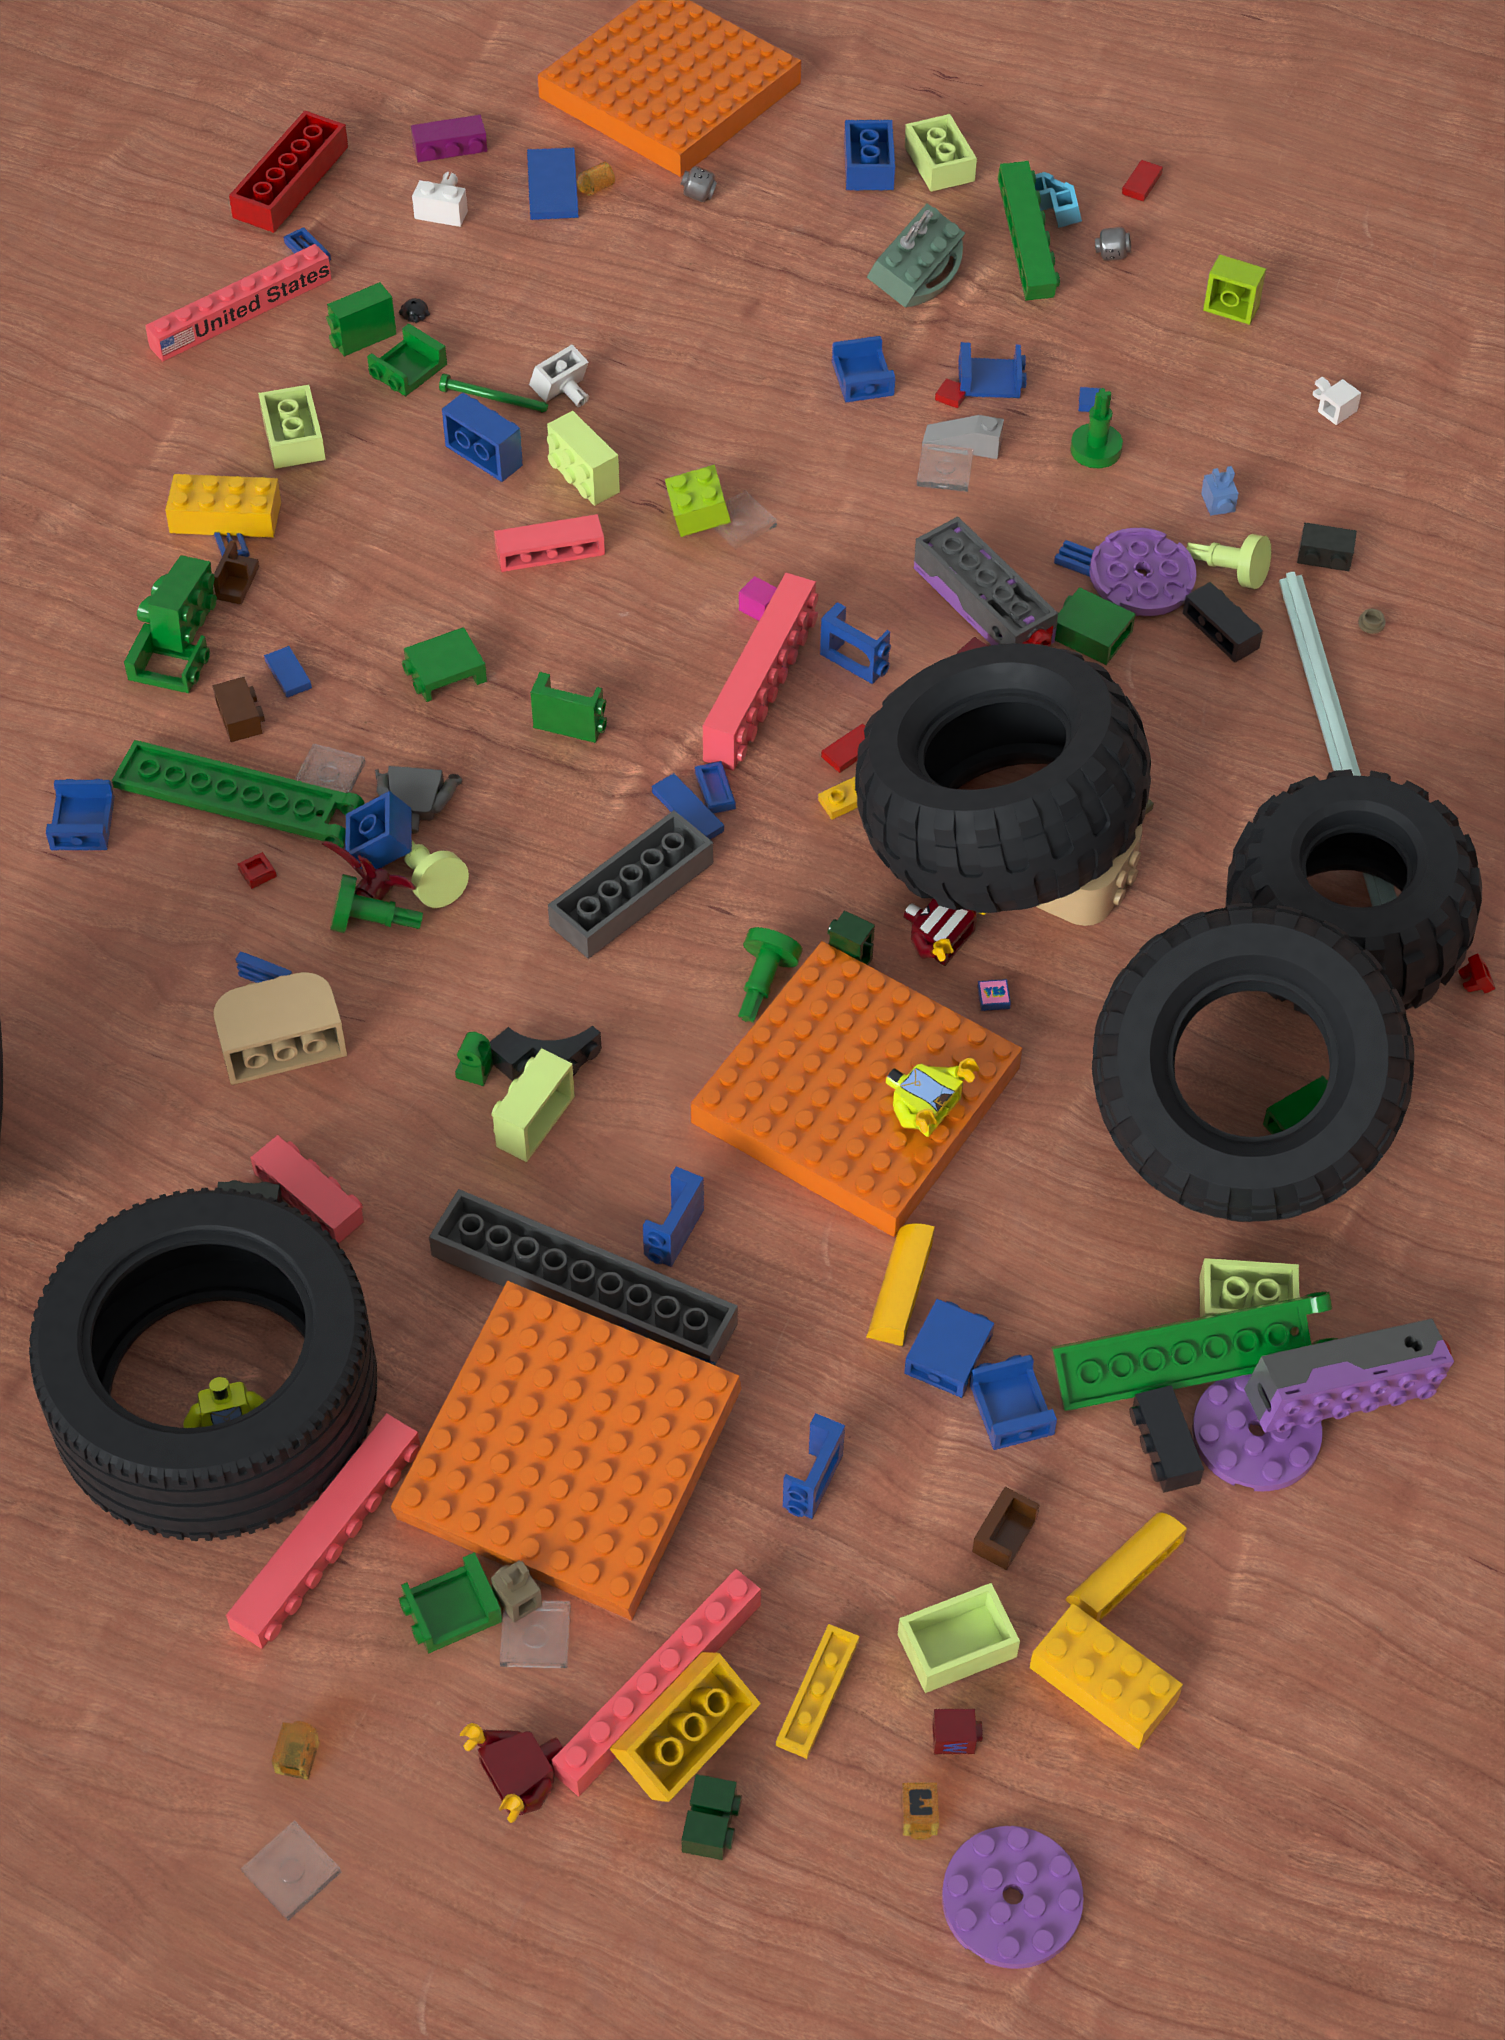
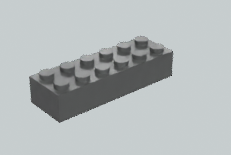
[548,810,713,959]

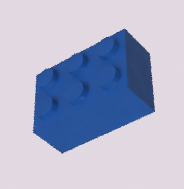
[844,120,895,191]
[442,393,523,482]

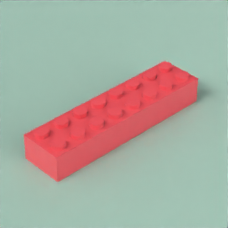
[703,573,819,771]

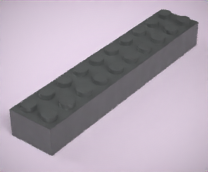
[429,1189,738,1365]

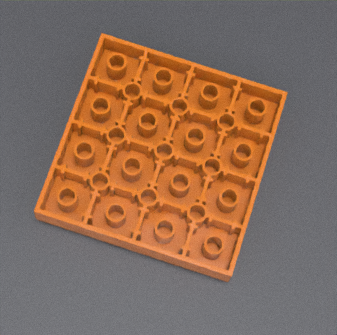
[538,0,801,177]
[691,941,1023,1237]
[391,1281,742,1621]

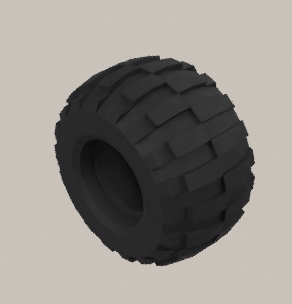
[1225,769,1482,1015]

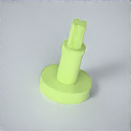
[1186,534,1271,589]
[405,841,469,908]

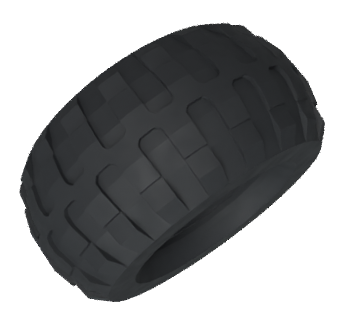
[855,643,1151,913]
[1092,903,1414,1222]

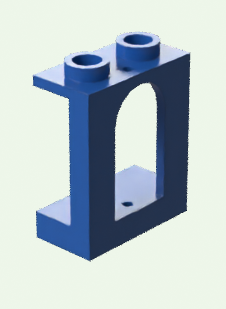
[820,602,891,684]
[783,1413,845,1519]

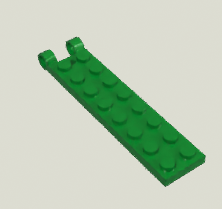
[111,740,365,848]
[1052,1291,1338,1411]

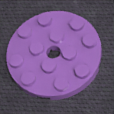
[1090,528,1196,616]
[1192,1374,1322,1492]
[942,1826,1084,1969]

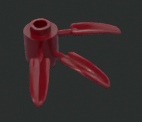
[322,841,417,900]

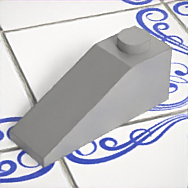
[922,415,1004,459]

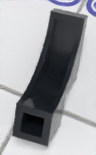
[490,1026,602,1081]

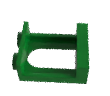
[124,623,210,693]

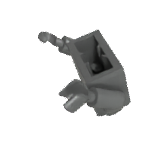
[375,766,462,834]

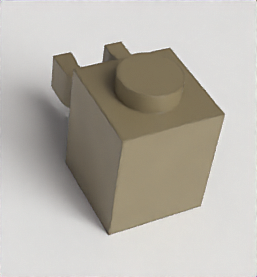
[491,1560,542,1623]

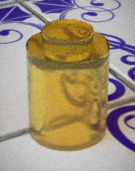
[577,162,615,196]

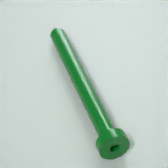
[439,373,548,412]

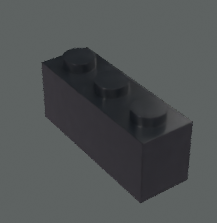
[1183,582,1263,662]
[1129,1385,1204,1493]

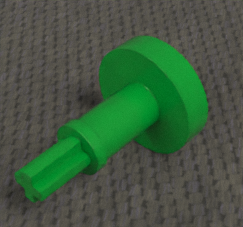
[1070,388,1123,468]
[330,874,423,933]
[738,927,803,1022]

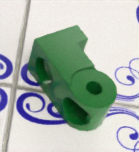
[455,1032,493,1086]

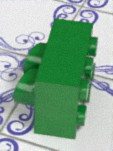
[137,555,217,653]

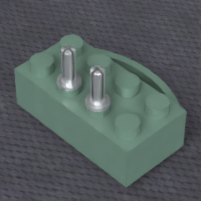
[867,203,966,308]

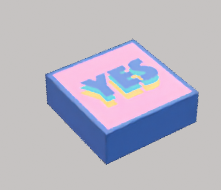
[977,979,1011,1011]

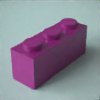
[411,114,487,162]

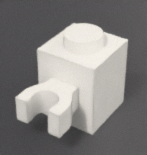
[1313,377,1361,425]

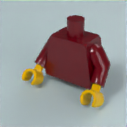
[460,1723,563,1823]

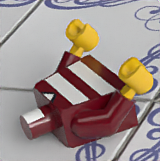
[903,899,986,966]

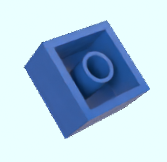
[345,791,412,869]

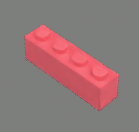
[494,514,605,572]
[250,1135,364,1244]

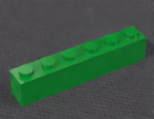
[997,161,1060,301]

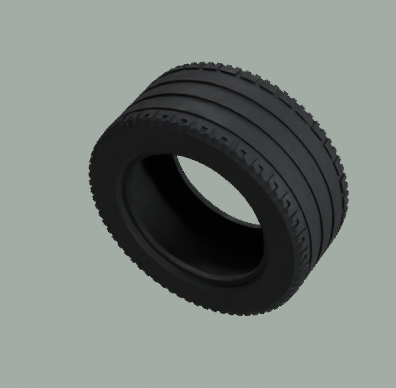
[29,1188,377,1541]

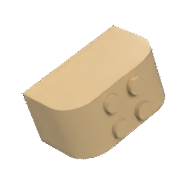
[1036,824,1142,926]
[214,972,347,1085]

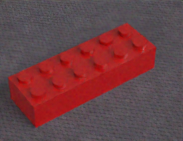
[229,110,348,233]

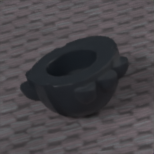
[399,298,430,323]

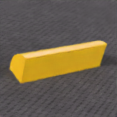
[866,1224,935,1347]
[1065,1512,1187,1622]

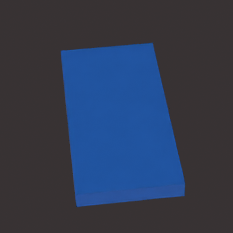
[527,148,579,220]

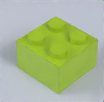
[1203,254,1267,325]
[665,464,731,537]

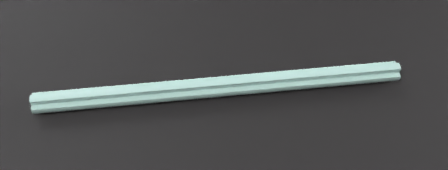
[1279,572,1397,907]

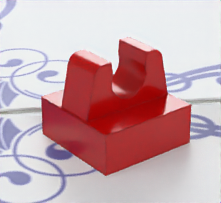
[1458,953,1496,994]

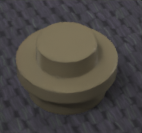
[1358,608,1386,634]

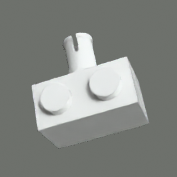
[412,172,468,227]
[529,345,589,407]

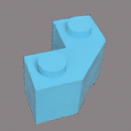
[1035,172,1082,228]

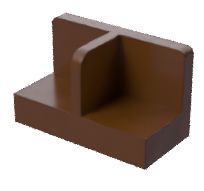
[213,541,260,605]

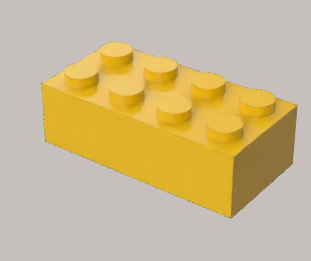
[165,474,281,538]
[1029,1604,1183,1750]
[609,1652,761,1802]

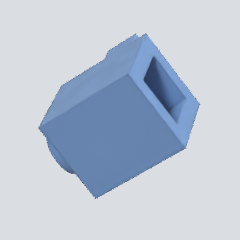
[1201,466,1239,516]

